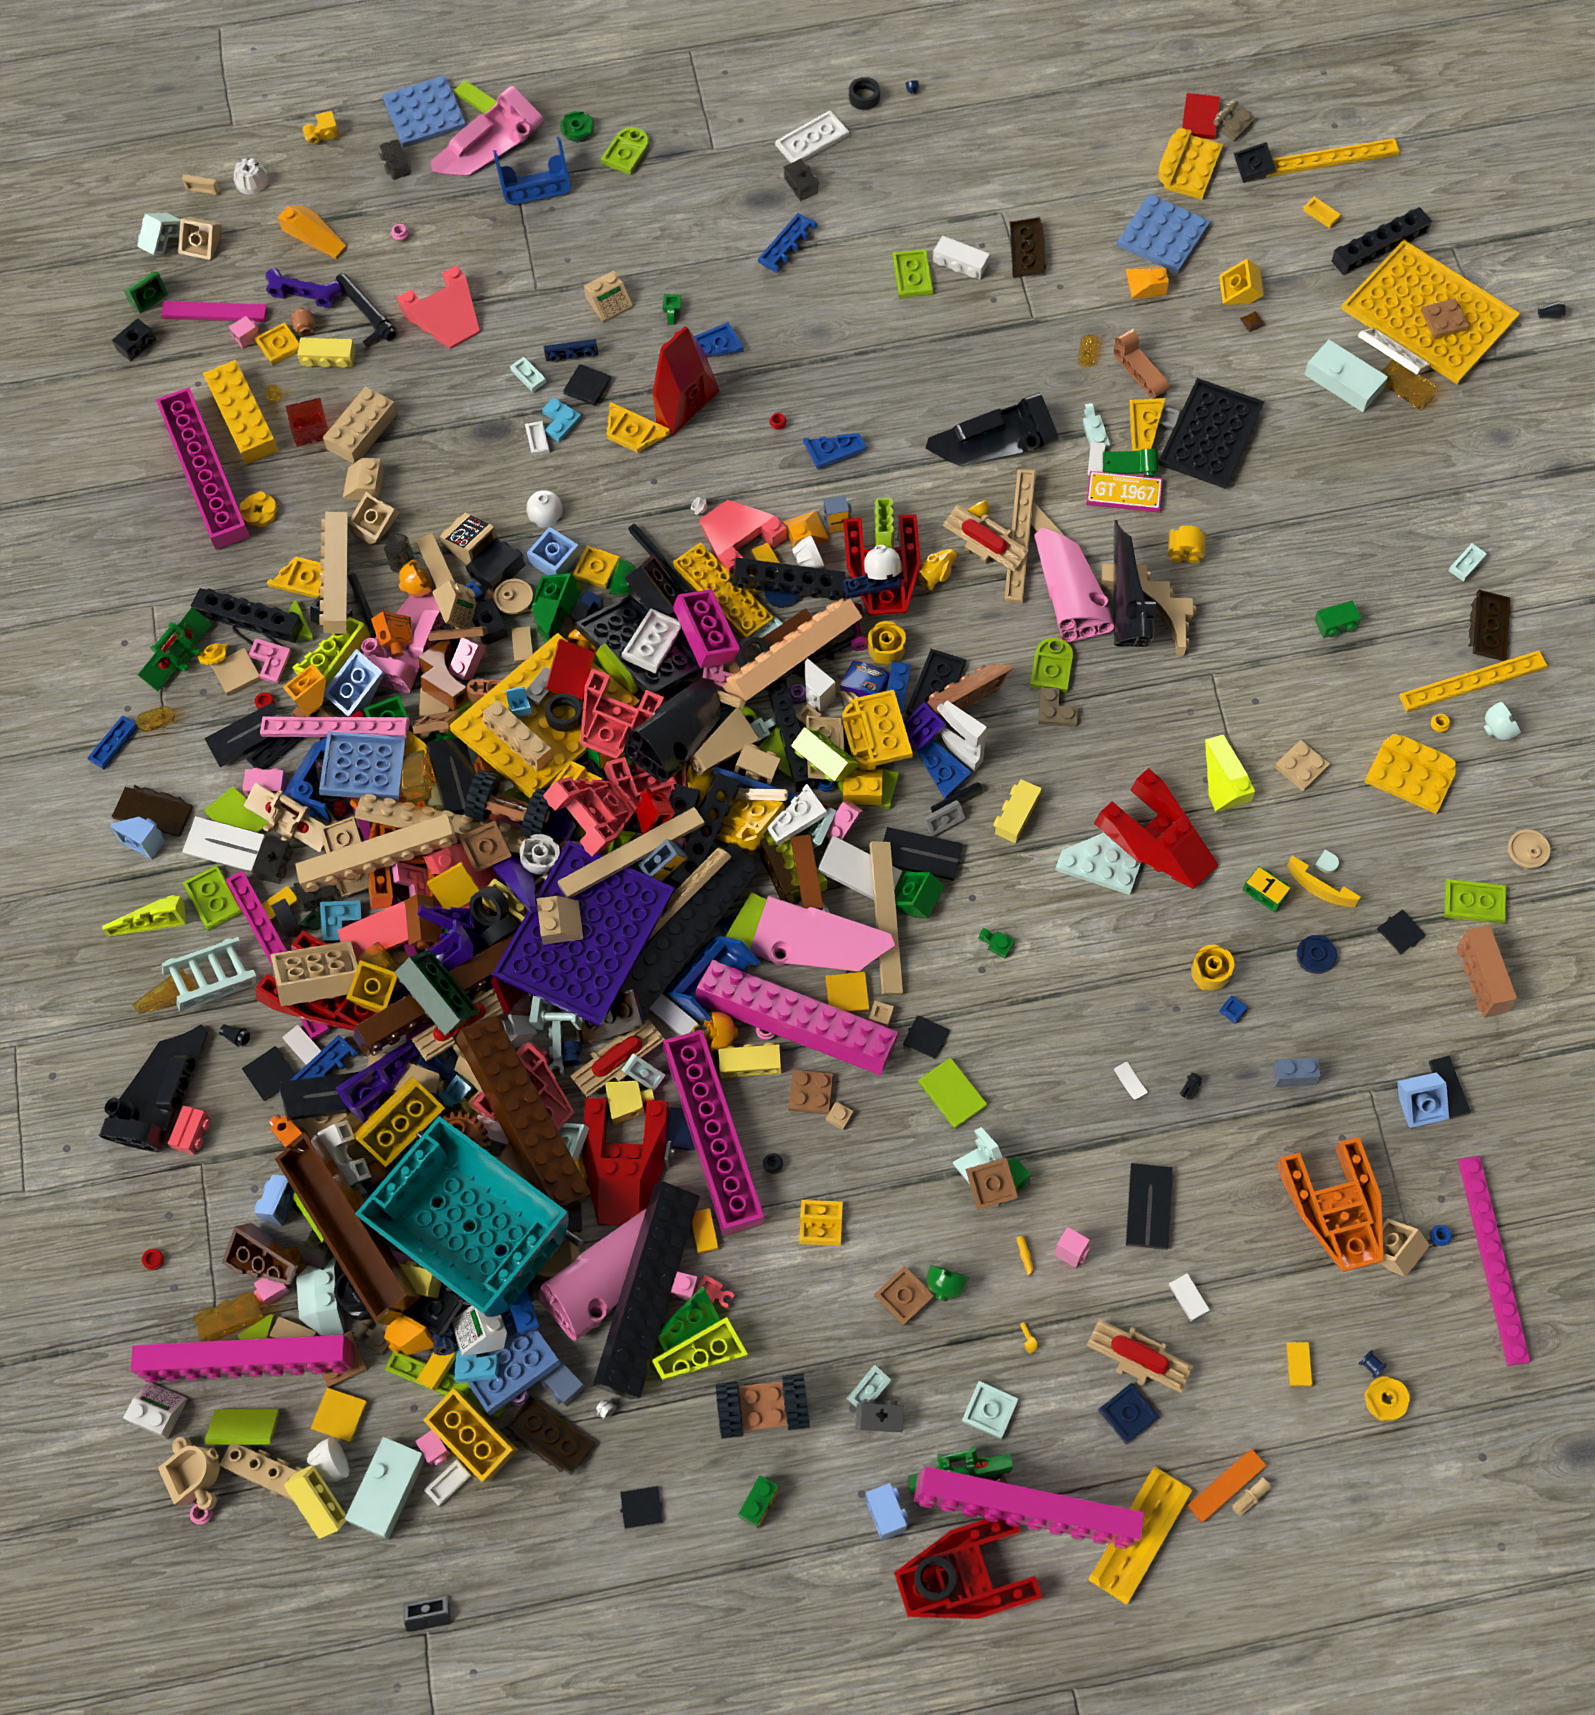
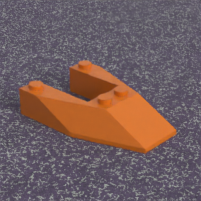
[1276,1137,1383,1272]

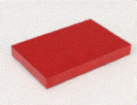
[1182,93,1220,140]
[545,639,595,703]

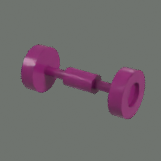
[851,603,868,651]

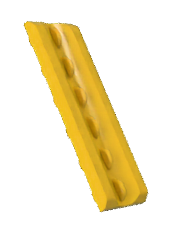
[673,542,774,638]
[1088,1466,1192,1605]

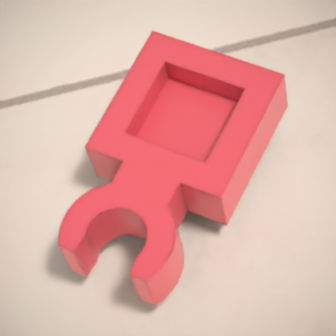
[695,1275,735,1309]

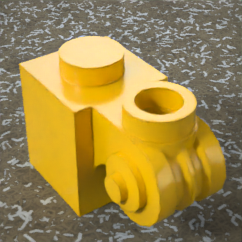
[303,111,340,144]

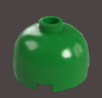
[609,558,635,596]
[926,1265,969,1302]

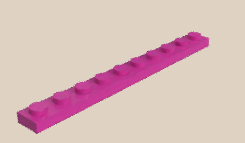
[225,870,330,1041]
[1458,1156,1530,1366]

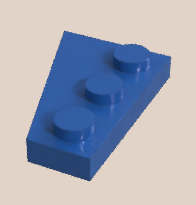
[694,322,744,357]
[803,433,867,470]
[916,739,972,799]

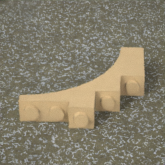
[1100,564,1196,656]

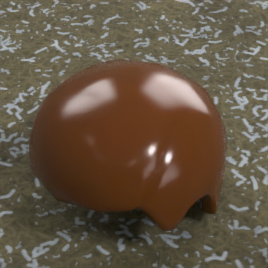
[361,1161,390,1194]

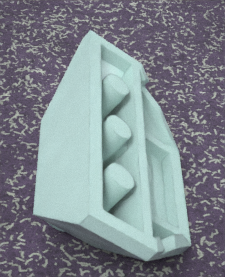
[296,1253,345,1336]

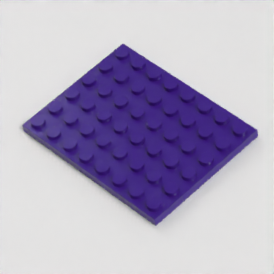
[492,840,675,1027]

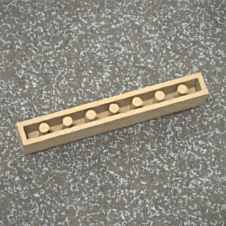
[319,512,348,634]
[295,814,457,892]

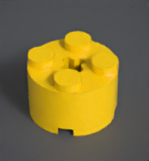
[1168,526,1206,564]
[868,621,906,665]
[1191,945,1234,991]

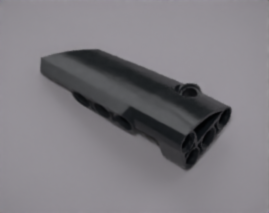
[925,392,1058,466]
[1113,520,1156,647]
[624,678,722,782]
[99,1024,208,1153]

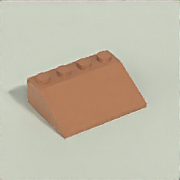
[927,664,1013,721]

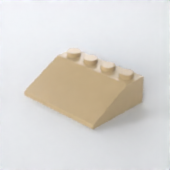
[270,941,358,1006]

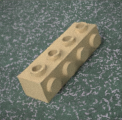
[483,700,552,772]
[219,1445,303,1501]

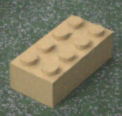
[323,386,398,464]

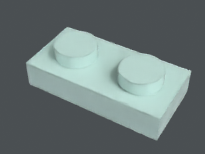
[510,357,546,392]
[1448,543,1487,582]
[622,1053,665,1091]
[847,1365,891,1408]

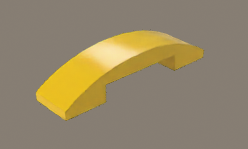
[1287,855,1361,907]

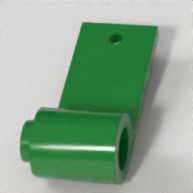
[1102,449,1158,476]

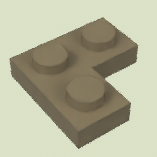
[1038,687,1078,727]

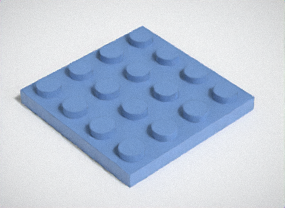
[382,75,466,148]
[1116,194,1210,273]
[319,731,406,801]
[454,1308,561,1416]

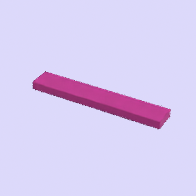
[161,301,268,322]

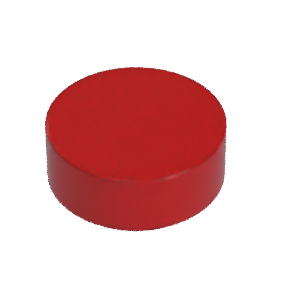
[254,692,275,710]
[142,1249,164,1271]

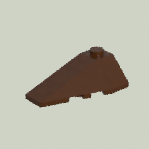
[222,1223,298,1285]

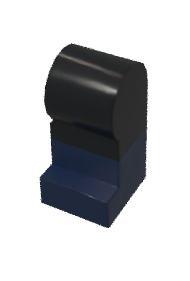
[571,590,604,625]

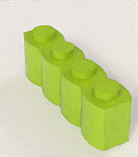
[875,498,894,549]

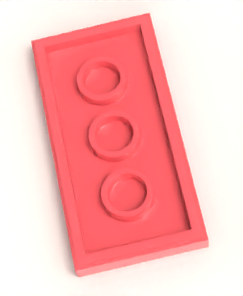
[337,901,408,964]

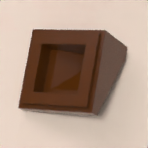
[1240,311,1265,332]

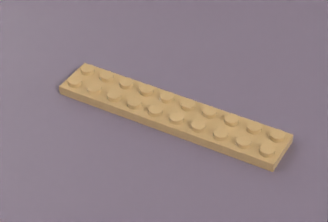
[354,794,554,853]

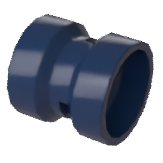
[562,1041,583,1066]
[432,1327,455,1356]

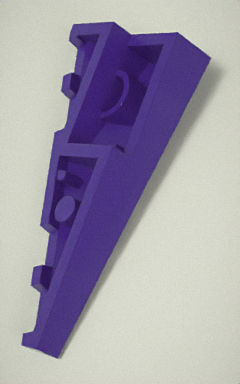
[491,855,538,913]
[417,905,497,949]
[389,919,473,1004]
[335,1033,420,1124]

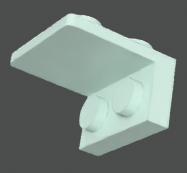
[953,1127,1003,1183]

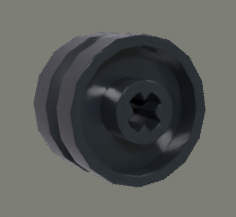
[334,1272,372,1321]

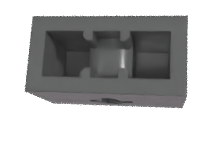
[855,1399,904,1432]

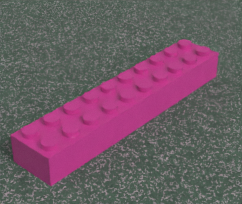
[155,387,250,550]
[695,960,898,1076]
[663,1030,764,1236]
[130,1335,354,1383]
[914,1466,1144,1549]

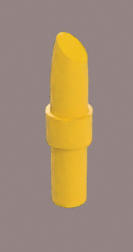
[1016,1236,1034,1277]

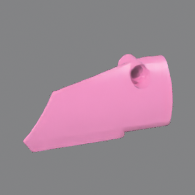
[431,86,544,176]
[1034,528,1114,642]
[361,592,444,693]
[750,896,895,972]
[538,1208,647,1341]

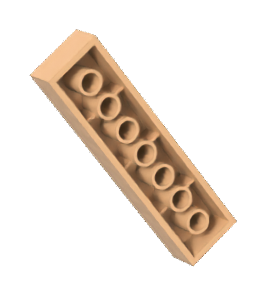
[722,599,862,701]

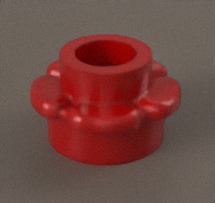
[769,413,787,430]
[333,800,346,819]

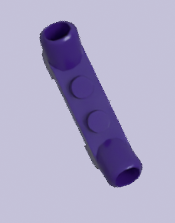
[265,268,343,308]

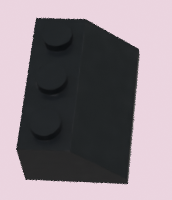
[624,554,683,616]

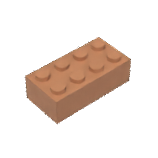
[1457,925,1517,1018]

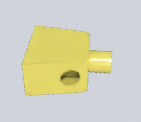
[605,1081,654,1125]

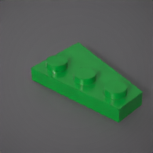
[658,1286,721,1352]

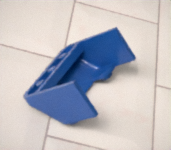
[493,137,571,205]
[284,737,332,822]
[666,936,761,1022]

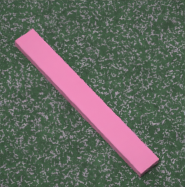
[260,717,410,738]

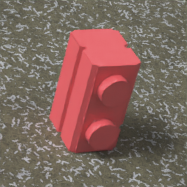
[168,1106,210,1155]

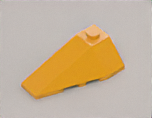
[277,205,347,259]

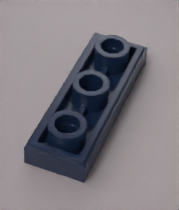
[544,339,598,362]
[842,574,901,599]

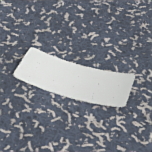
[1088,442,1105,475]
[1114,1062,1148,1100]

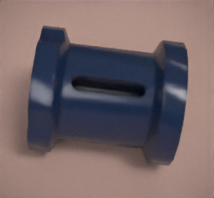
[1358,1350,1388,1379]

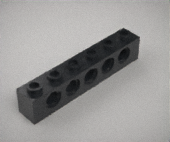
[1331,207,1432,276]
[732,557,846,601]
[191,588,304,643]
[768,679,815,792]
[667,772,739,886]

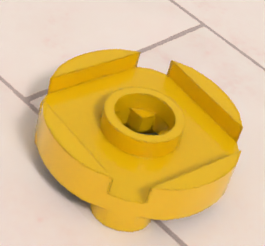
[240,491,278,528]
[1364,1376,1410,1421]

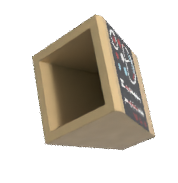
[440,513,497,565]

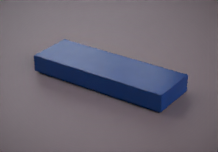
[87,715,139,770]

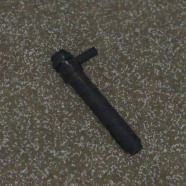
[336,273,397,347]

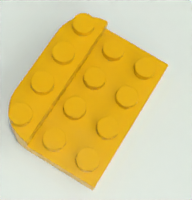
[1158,128,1223,200]
[842,690,913,771]
[1364,734,1456,814]
[697,787,785,850]

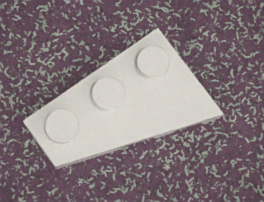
[767,784,828,845]

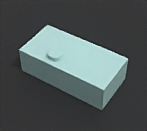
[1304,340,1388,412]
[344,1437,426,1540]

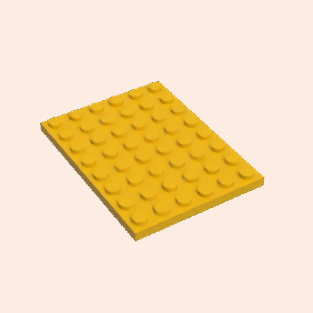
[1341,240,1520,384]
[449,633,640,798]

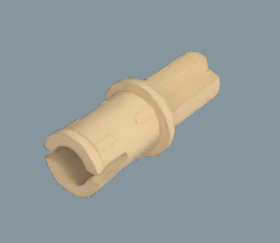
[1232,1478,1271,1516]

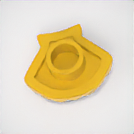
[198,643,229,665]

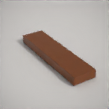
[790,835,823,910]

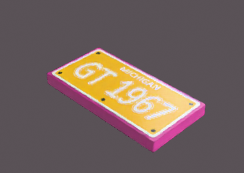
[1086,471,1163,513]

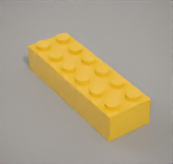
[203,360,279,464]

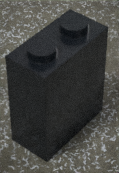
[465,538,526,593]

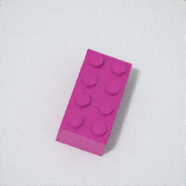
[673,589,740,668]

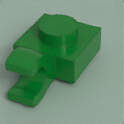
[662,294,682,325]
[978,928,1015,959]

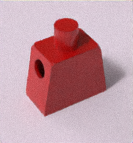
[636,789,675,835]

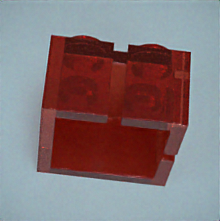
[285,398,329,447]

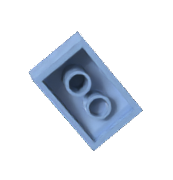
[324,649,384,716]

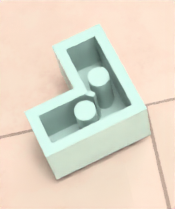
[137,213,180,255]

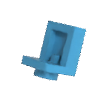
[506,686,532,717]
[438,1075,474,1107]

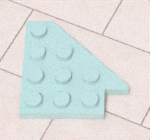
[1055,833,1141,895]

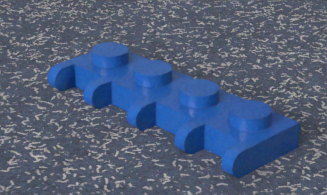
[758,213,818,273]
[279,1035,358,1093]

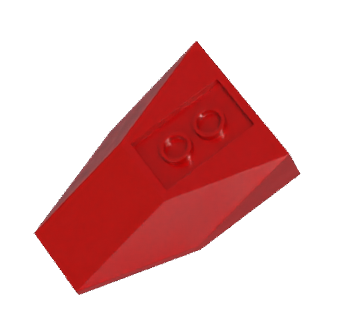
[652,326,720,436]

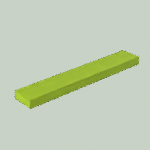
[384,1352,508,1419]

